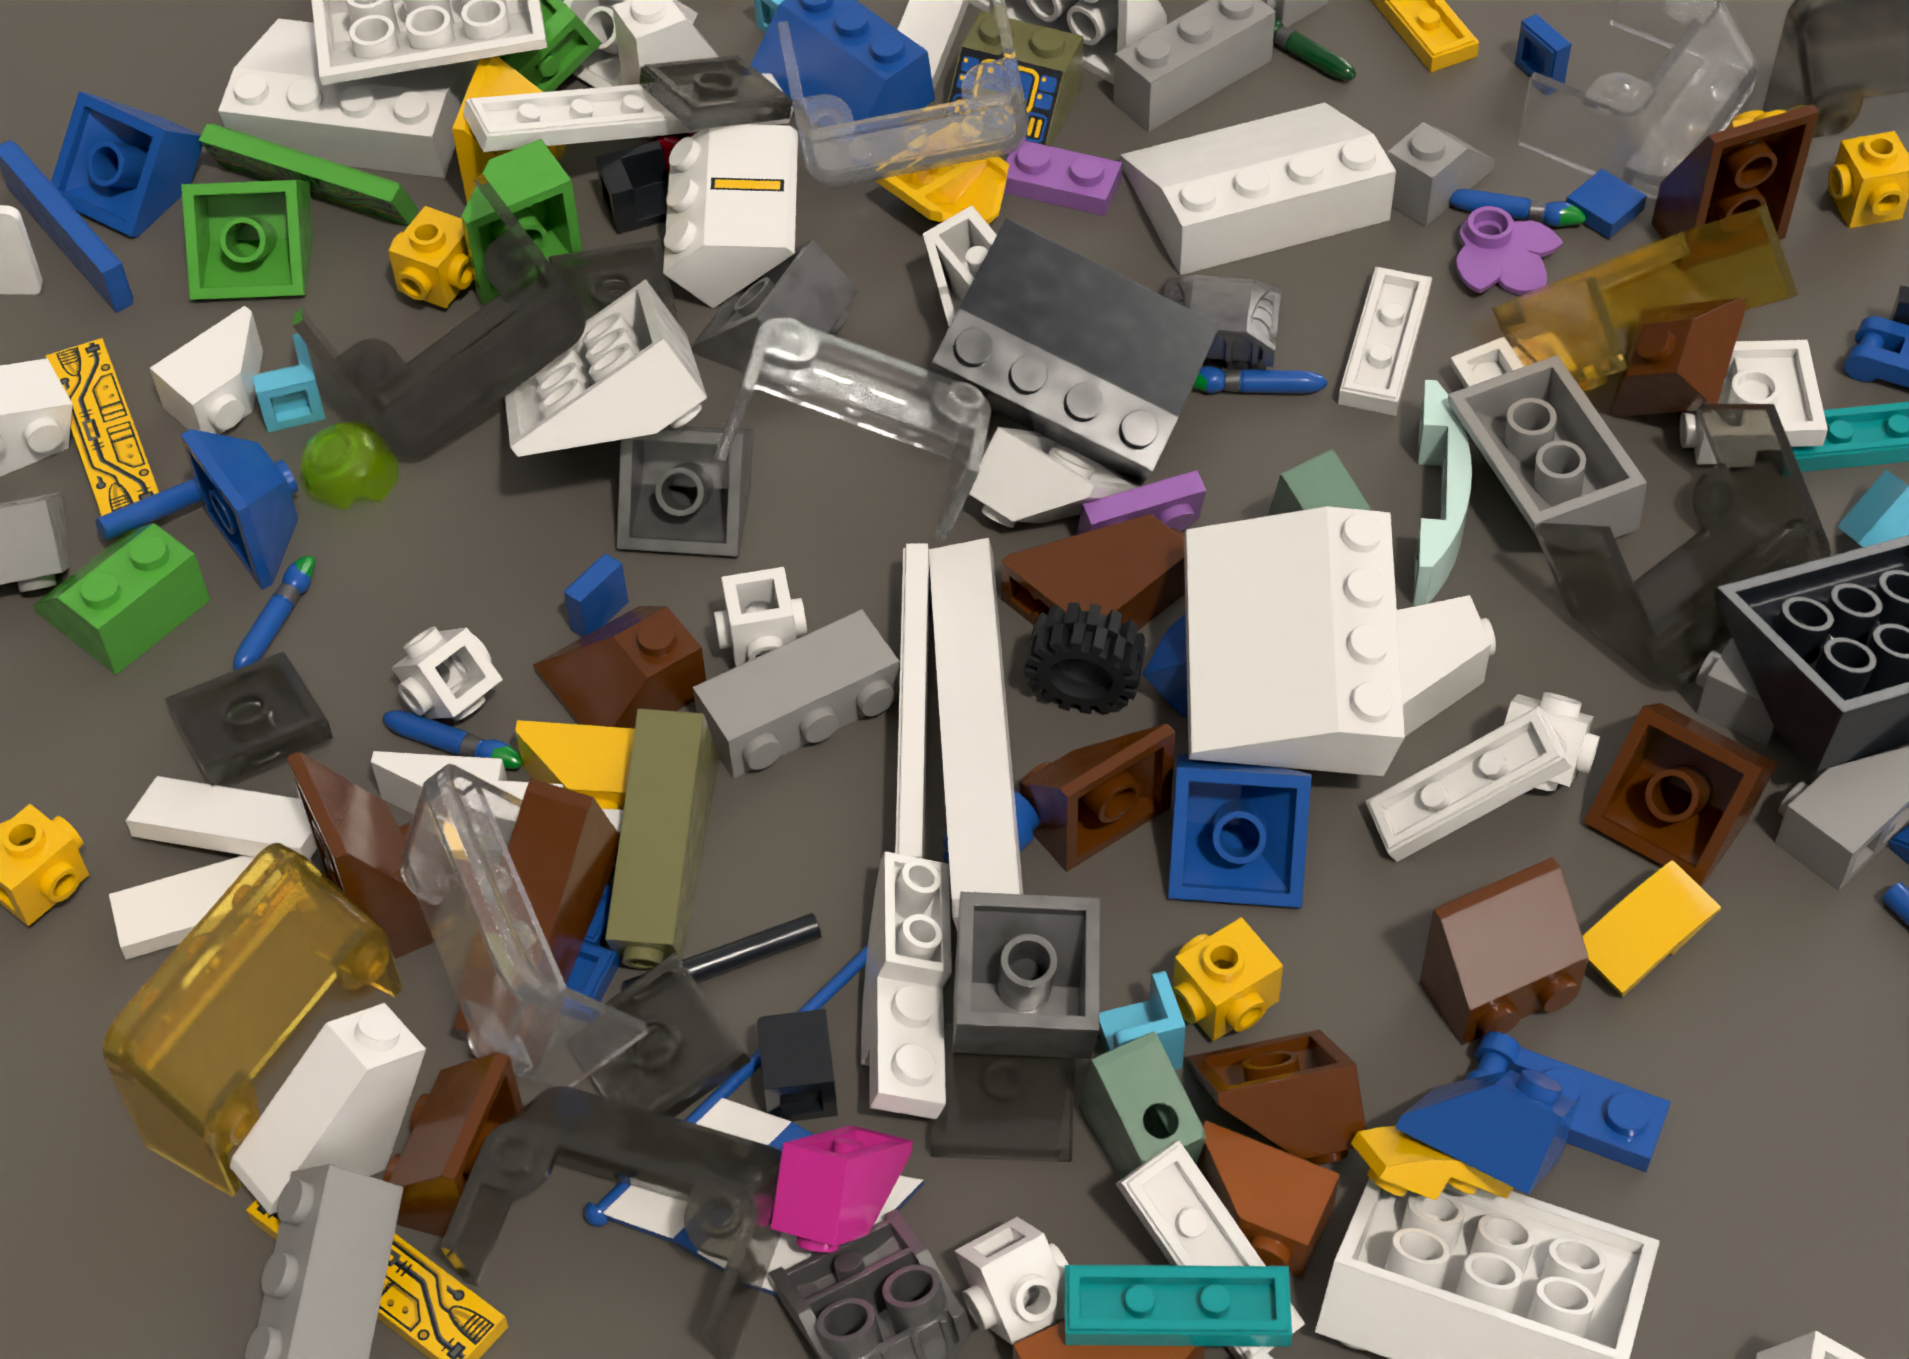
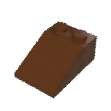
[1651,104,1820,269]
[286,751,448,970]

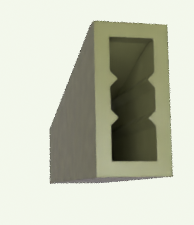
[606,709,719,970]

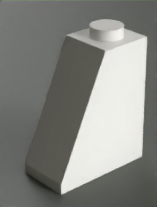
[612,0,733,138]
[1397,595,1496,737]
[229,1003,426,1215]

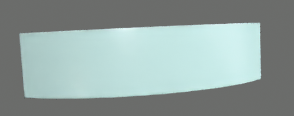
[1413,380,1472,606]

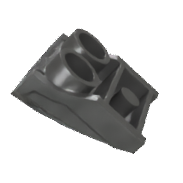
[1164,275,1282,370]
[769,1209,972,1359]

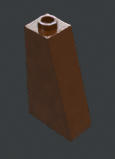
[454,778,620,1065]

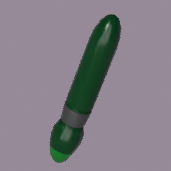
[1273,17,1356,81]

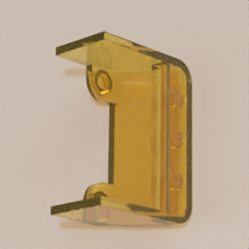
[1492,205,1798,392]
[103,843,403,1197]

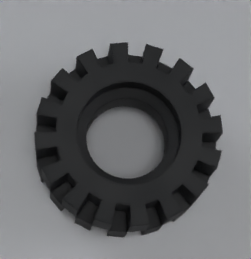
[1024,602,1146,714]

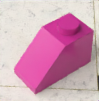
[770,1125,913,1253]

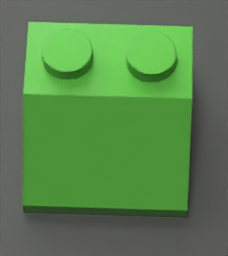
[461,139,585,305]
[181,180,313,300]
[33,523,211,675]

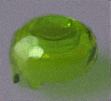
[299,421,399,510]

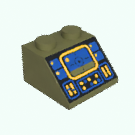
[942,11,1083,148]

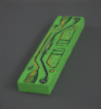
[199,123,418,226]

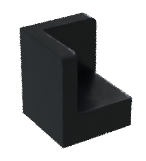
[596,141,669,235]
[757,1009,838,1122]

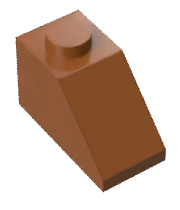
[1197,1121,1340,1278]

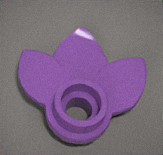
[1456,206,1563,295]

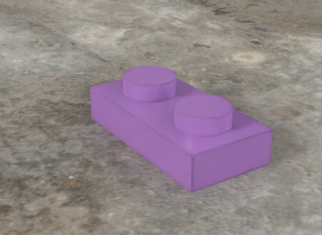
[1004,139,1122,216]
[1077,470,1206,534]

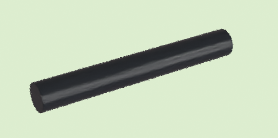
[622,913,822,1007]

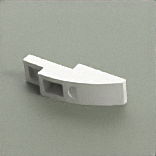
[861,852,952,1119]

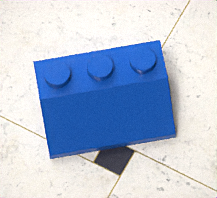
[747,0,935,158]

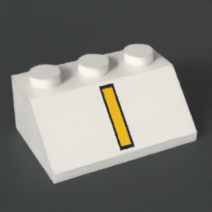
[663,123,798,309]

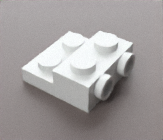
[1679,340,1828,465]

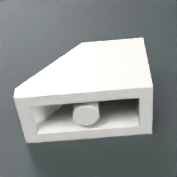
[150,306,263,435]

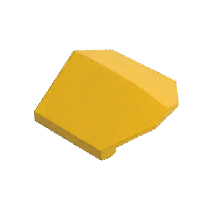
[876,127,1009,225]

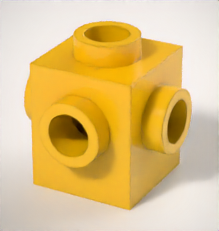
[1827,131,1909,228]
[388,206,474,308]
[0,804,89,927]
[1172,917,1283,1041]

